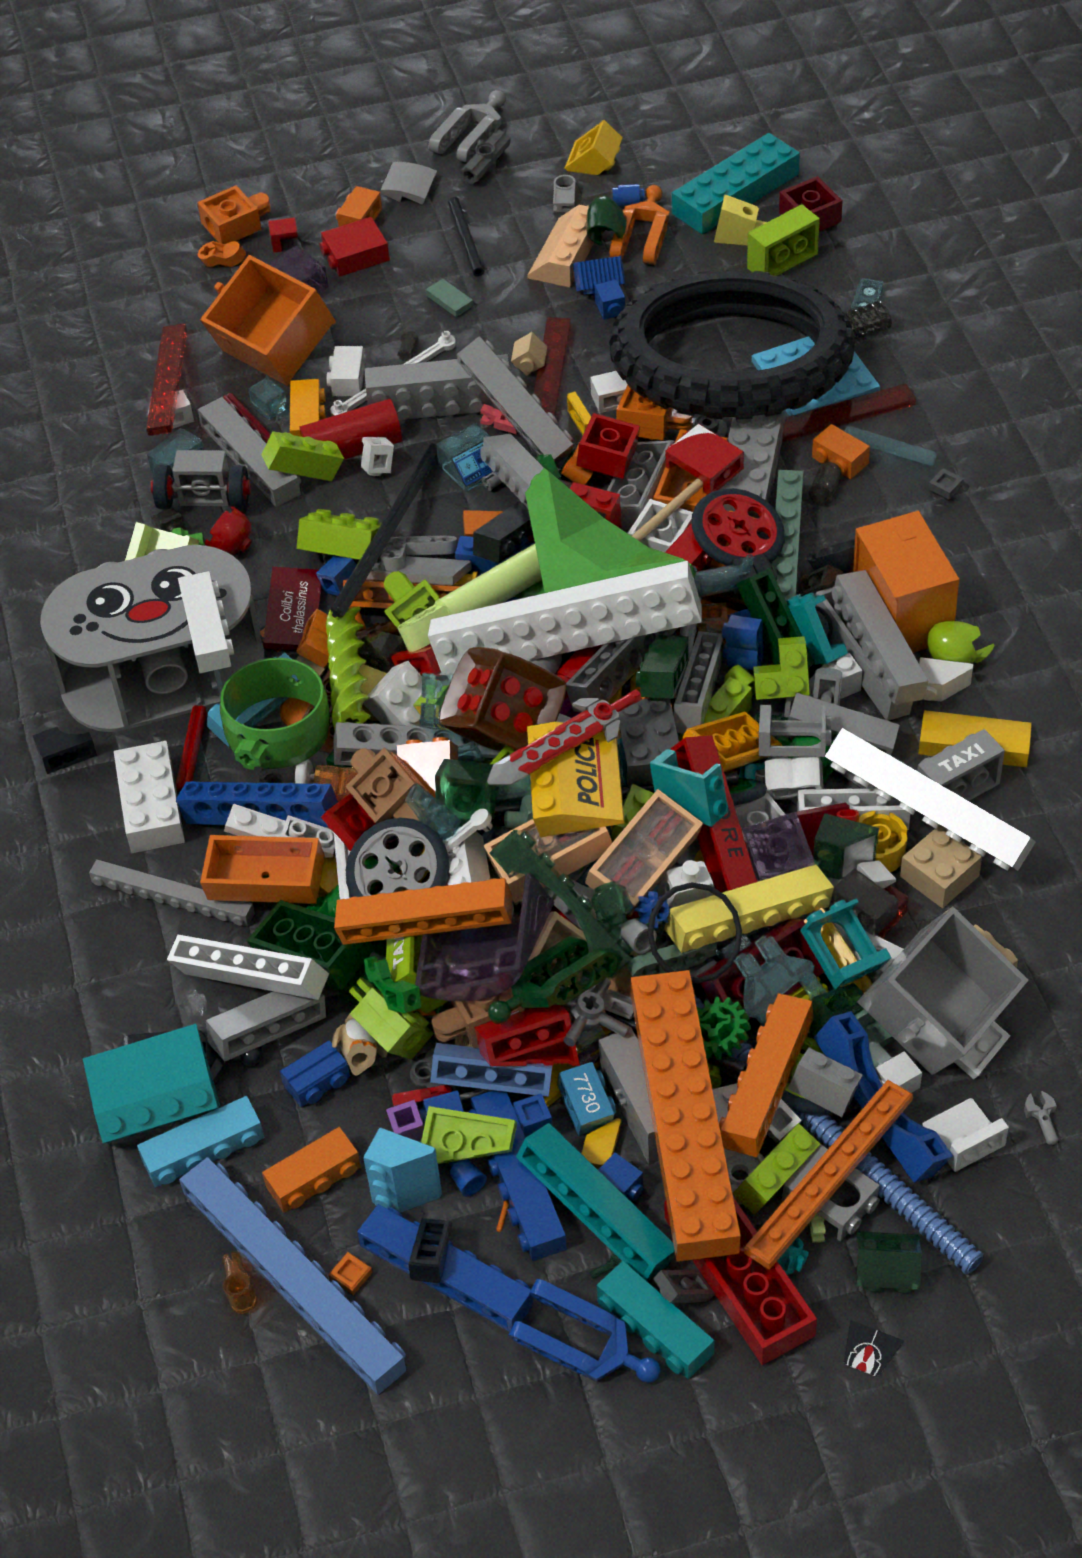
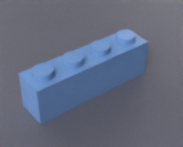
[430,1043,552,1097]

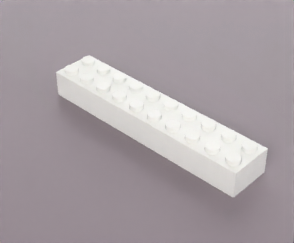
[428,561,702,680]

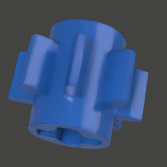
[634,891,671,928]

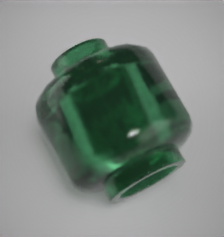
[591,881,633,927]

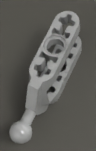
[429,90,505,163]

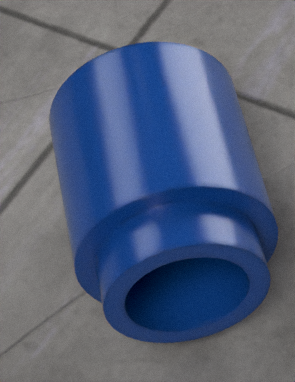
[612,184,644,208]

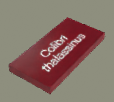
[263,566,322,650]

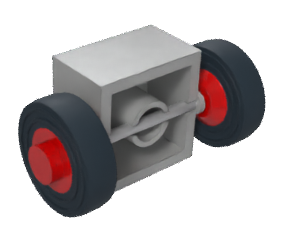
[151,450,251,510]

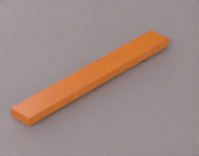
[744,1080,913,1270]

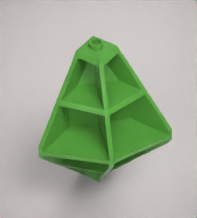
[525,468,696,593]

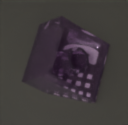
[742,812,815,881]

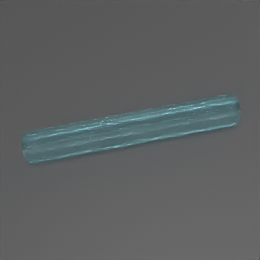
[845,426,937,466]

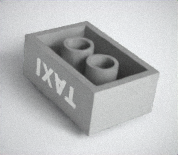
[917,729,1005,801]

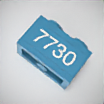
[557,1062,616,1136]

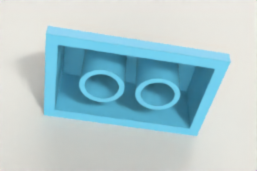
[363,1128,442,1212]

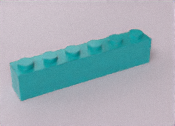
[516,1123,675,1282]

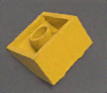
[564,120,623,175]

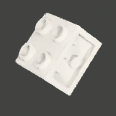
[922,1098,1009,1172]

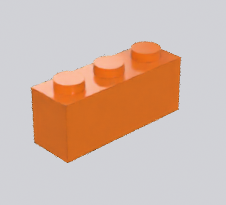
[262,1127,361,1213]

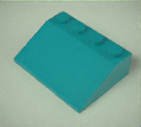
[83,1024,221,1144]

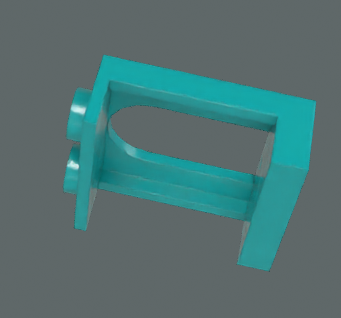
[800,898,892,990]

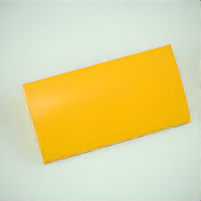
[918,710,1031,768]

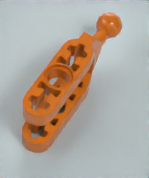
[610,185,669,265]

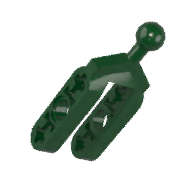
[488,936,618,1024]

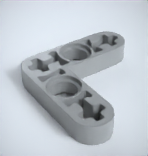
[380,536,457,571]

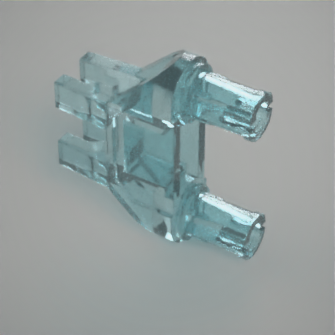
[734,936,827,1026]

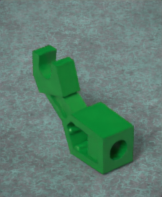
[364,956,422,1013]

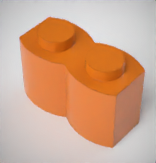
[297,609,329,668]

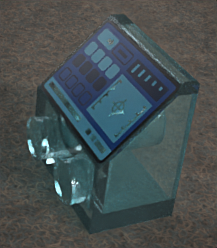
[436,423,493,492]

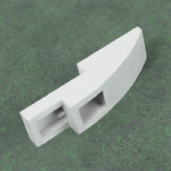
[224,804,335,858]

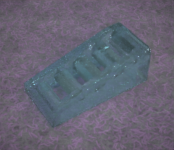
[405,784,461,840]

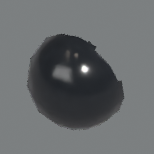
[807,539,855,580]

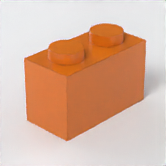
[336,186,382,227]
[812,424,870,480]

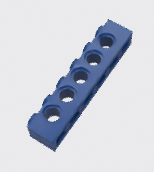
[176,781,338,827]

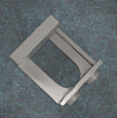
[759,705,831,757]
[782,1144,880,1242]

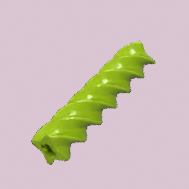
[326,607,371,730]

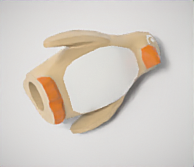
[332,1014,387,1076]

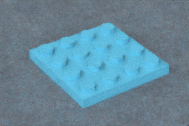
[752,336,880,421]

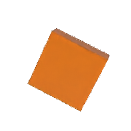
[328,1252,373,1295]

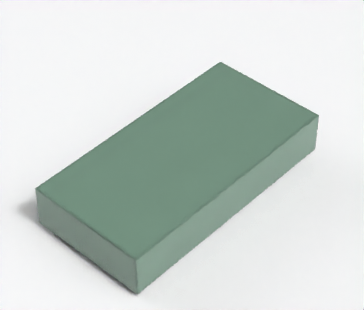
[426,279,473,317]

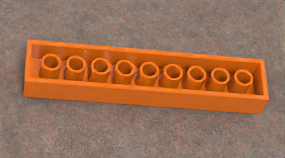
[631,970,740,1262]

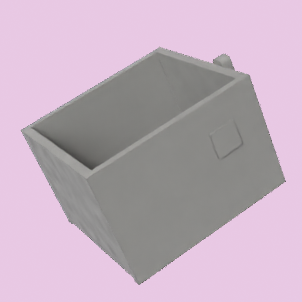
[857,907,1029,1075]

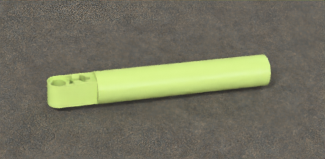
[398,544,542,652]

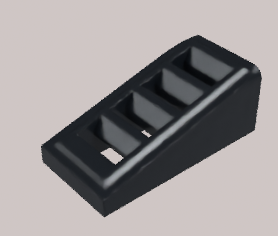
[408,1218,452,1283]

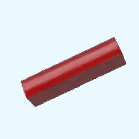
[299,398,402,460]

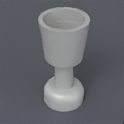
[600,902,657,954]

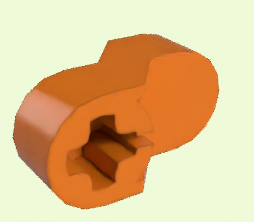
[198,241,246,267]

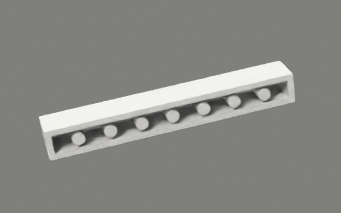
[825,728,1036,871]

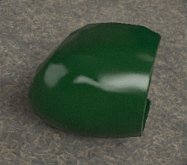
[586,195,627,246]

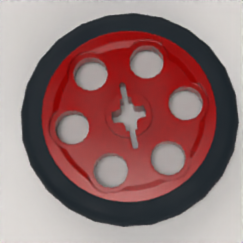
[692,488,785,568]

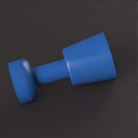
[449,1159,487,1197]

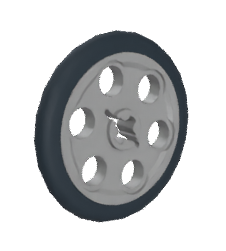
[346,817,449,897]

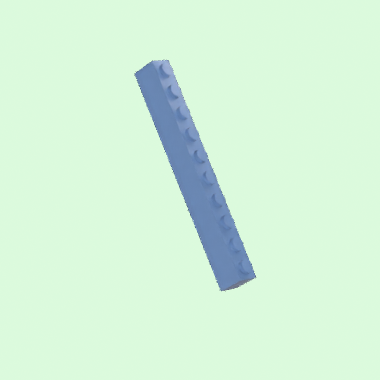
[179,1157,406,1395]

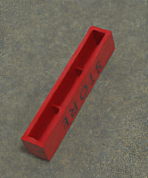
[670,735,758,893]

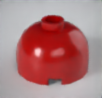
[205,506,252,556]

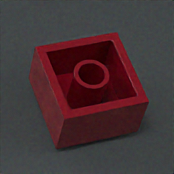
[779,176,843,231]

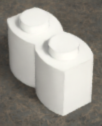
[765,756,823,799]

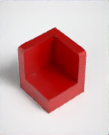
[268,217,298,253]

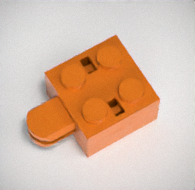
[197,185,271,244]
[616,385,693,440]

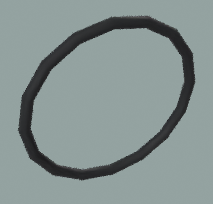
[647,882,742,984]

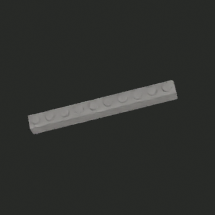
[89,859,255,927]

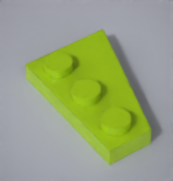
[421,1106,518,1164]

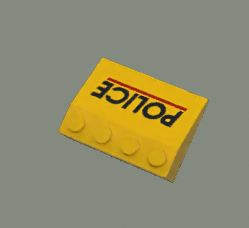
[527,722,624,838]

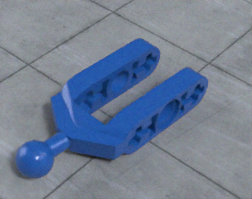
[508,1279,661,1383]

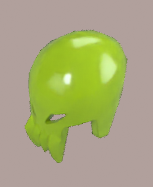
[927,621,995,664]

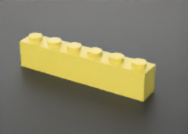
[664,864,834,953]

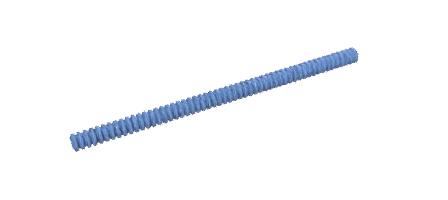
[694,995,983,1274]

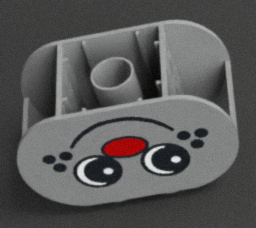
[40,545,265,732]

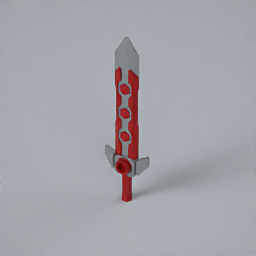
[487,689,642,785]

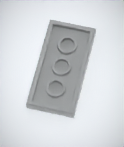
[366,556,472,586]

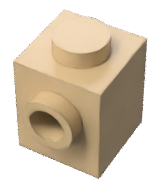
[511,332,547,376]

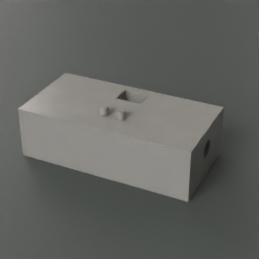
[599,1027,659,1164]

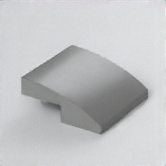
[380,162,437,205]

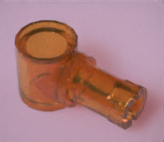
[222,1252,257,1314]

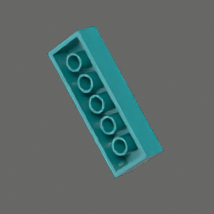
[672,133,800,235]

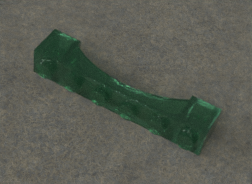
[489,830,634,981]

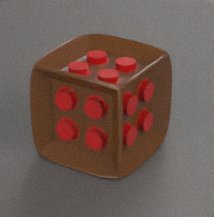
[439,647,567,751]

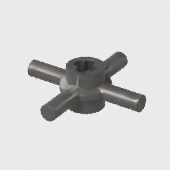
[557,978,630,1046]

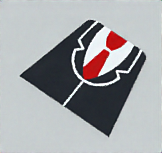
[844,1320,904,1376]

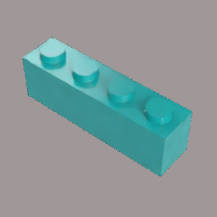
[597,1261,714,1379]

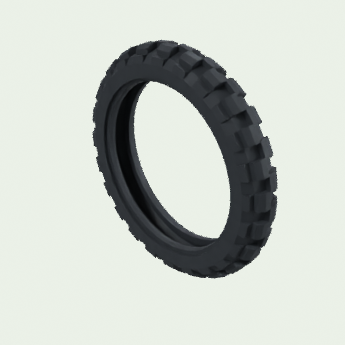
[609,270,855,420]

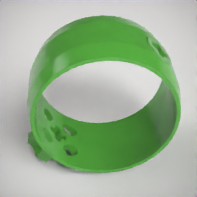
[220,658,330,770]

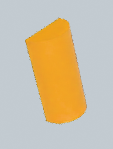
[682,712,783,772]

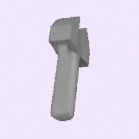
[1024,1091,1058,1145]

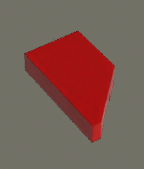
[392,1085,453,1106]

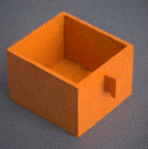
[200,255,336,386]
[853,510,959,653]

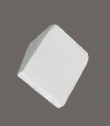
[856,860,896,894]

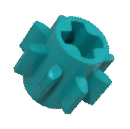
[777,1237,809,1274]

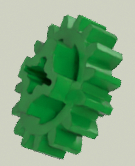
[697,997,751,1060]

